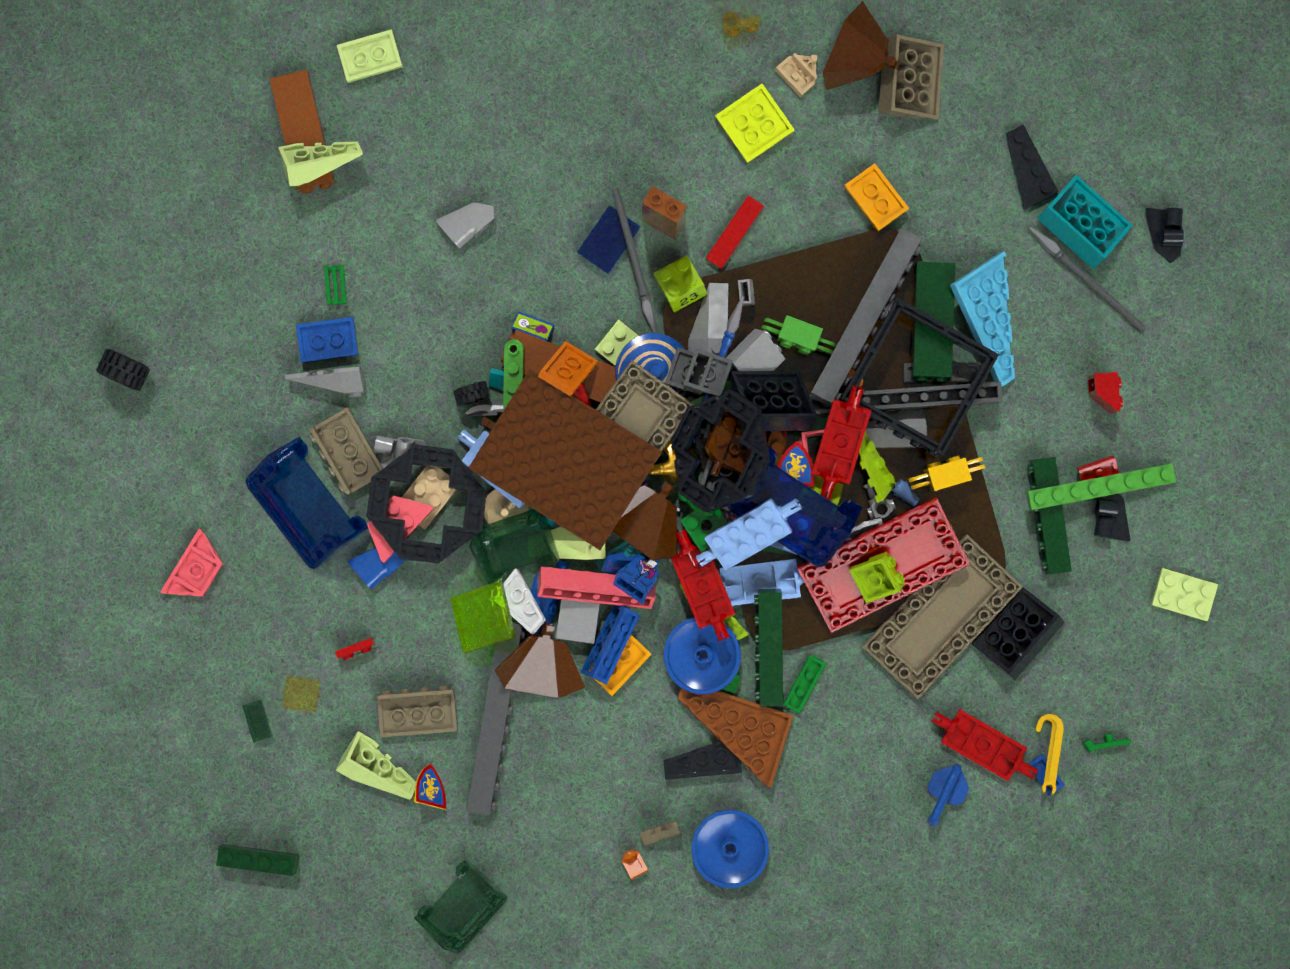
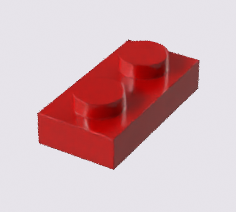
[1077,455,1119,481]
[335,637,376,660]

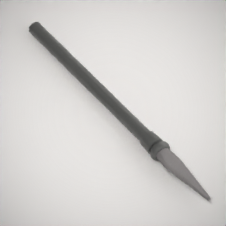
[611,188,656,333]
[1029,227,1145,332]

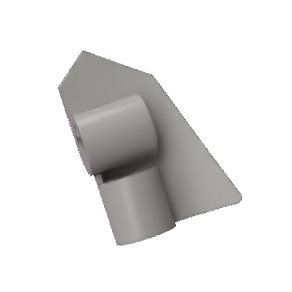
[436,202,494,249]
[374,436,427,468]

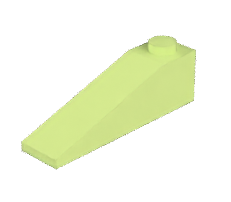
[278,142,363,186]
[528,526,606,560]
[336,731,416,800]

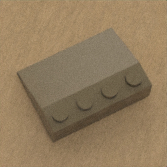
[878,34,944,120]

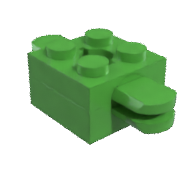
[761,315,837,356]

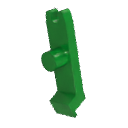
[1082,733,1131,752]

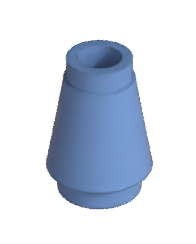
[891,479,920,507]

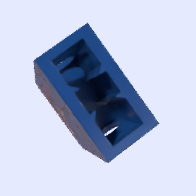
[613,558,659,605]

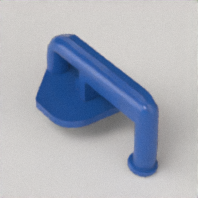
[927,764,969,827]

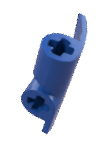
[348,548,406,590]

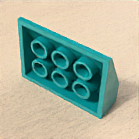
[1037,175,1133,270]

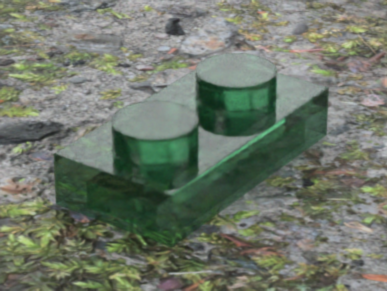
[242,700,273,743]

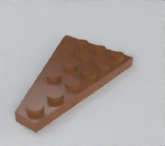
[677,688,793,788]

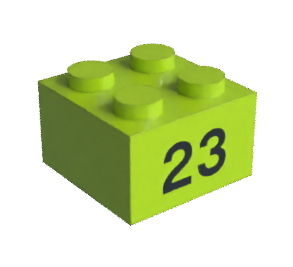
[653,255,708,312]

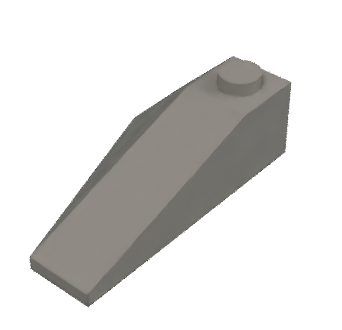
[285,367,366,397]
[866,409,927,448]

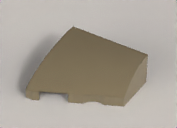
[640,821,681,846]

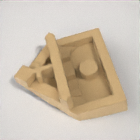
[775,53,817,97]

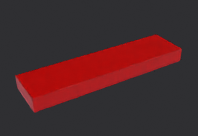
[706,195,764,269]

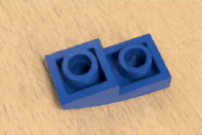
[601,552,646,574]

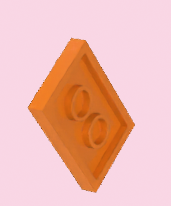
[538,341,598,396]

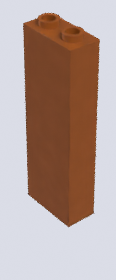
[270,70,336,194]
[642,186,687,240]
[501,330,616,404]

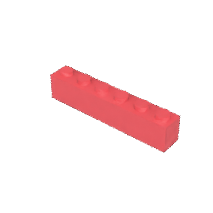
[537,567,655,609]

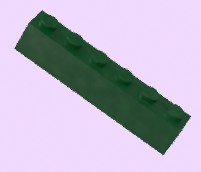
[1027,457,1072,574]
[754,589,783,707]

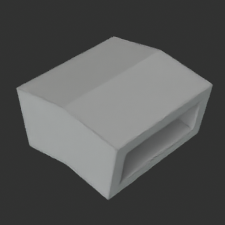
[738,279,755,306]

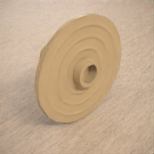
[484,489,529,532]

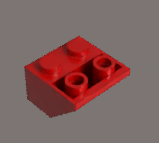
[1087,372,1123,414]

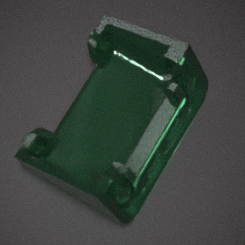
[469,509,560,585]
[414,860,507,954]

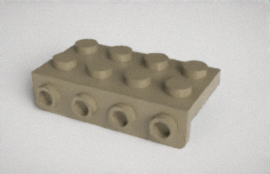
[309,407,383,495]
[376,685,458,737]

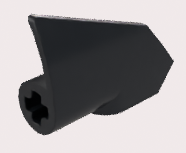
[1145,208,1184,263]
[1094,493,1131,541]

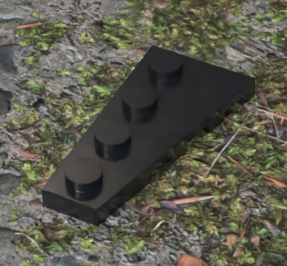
[1006,124,1059,210]
[664,741,742,780]

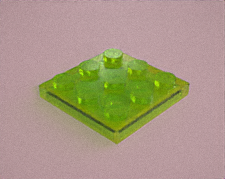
[450,581,516,654]

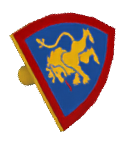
[775,441,815,487]
[413,763,446,810]

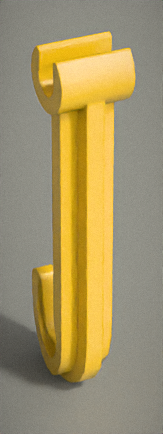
[1036,714,1064,795]

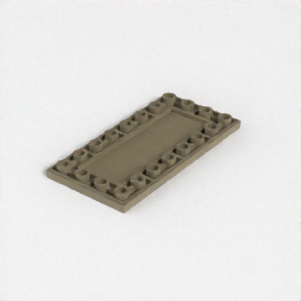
[596,360,694,451]
[861,534,1023,699]

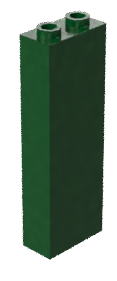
[911,261,955,383]

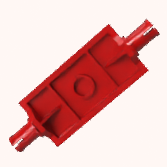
[812,386,872,500]
[670,529,736,642]
[931,709,1038,781]

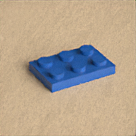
[296,317,359,363]

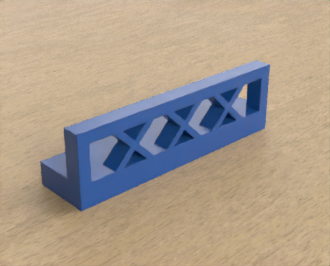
[580,605,640,685]

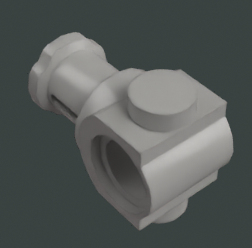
[863,484,896,520]

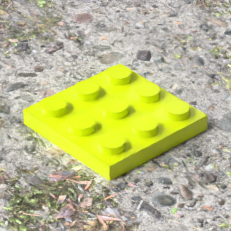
[715,84,795,164]

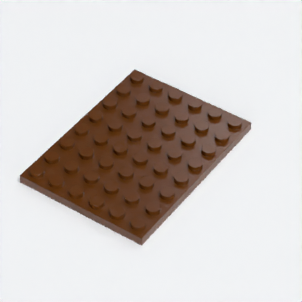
[468,369,662,550]

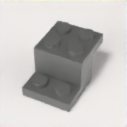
[665,347,733,396]

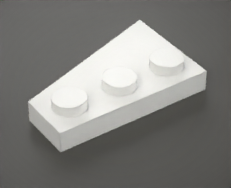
[492,568,546,635]

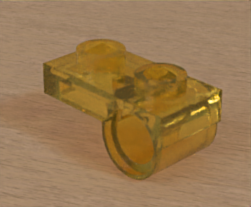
[722,12,761,38]

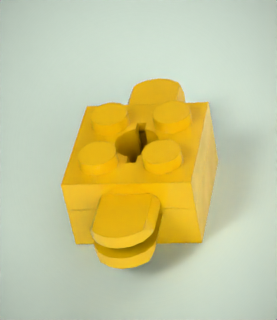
[908,456,985,492]

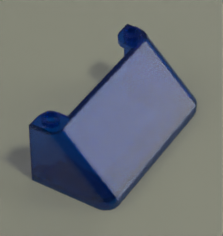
[246,436,368,569]
[727,446,863,567]

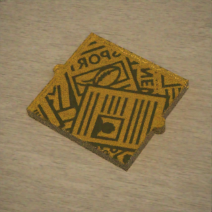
[282,676,320,712]

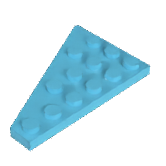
[950,252,1015,387]

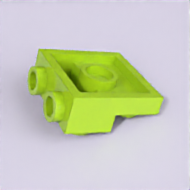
[849,552,905,603]

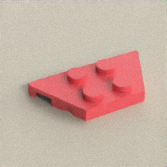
[367,496,434,563]
[161,529,224,597]

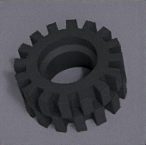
[453,381,490,406]

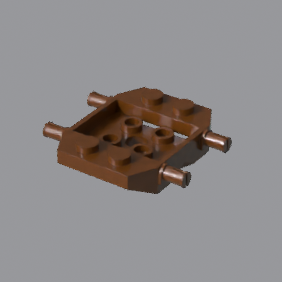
[704,410,787,481]

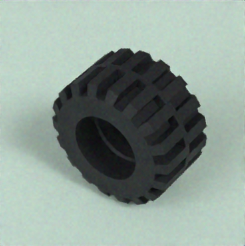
[96,349,150,391]

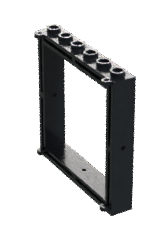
[839,298,999,458]

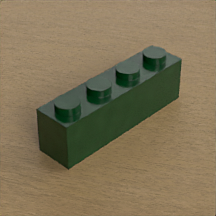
[216,844,299,876]

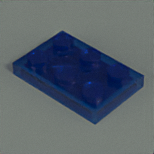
[577,205,641,275]

